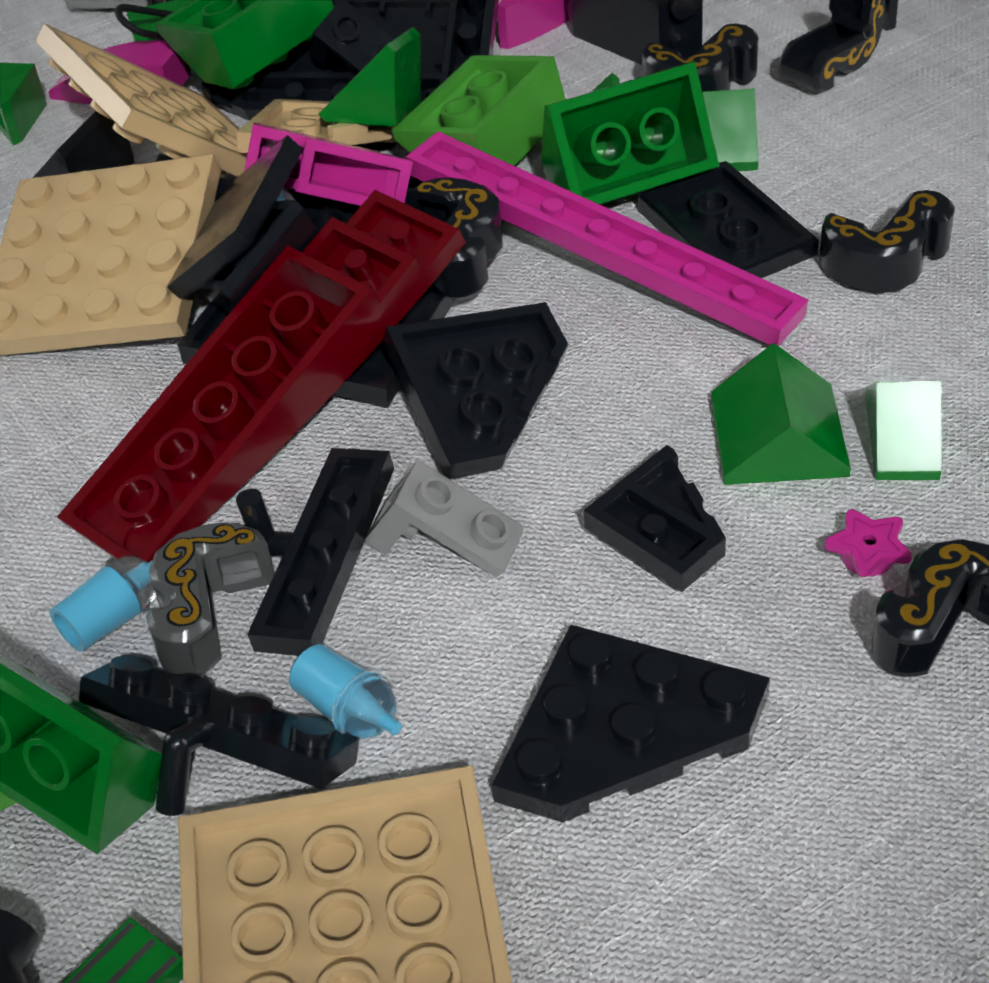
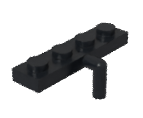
[236,448,394,656]
[78,655,360,816]

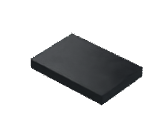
[167,135,302,300]
[637,161,819,278]

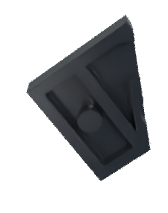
[584,445,726,592]

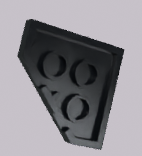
[382,302,568,479]
[492,625,770,823]

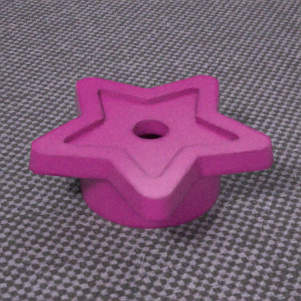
[824,509,912,577]

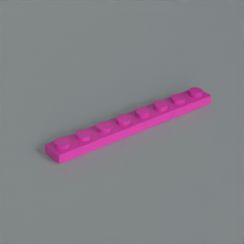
[406,131,809,346]

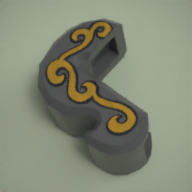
[146,522,275,676]

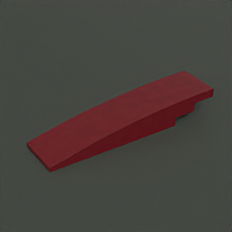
[57,190,466,572]

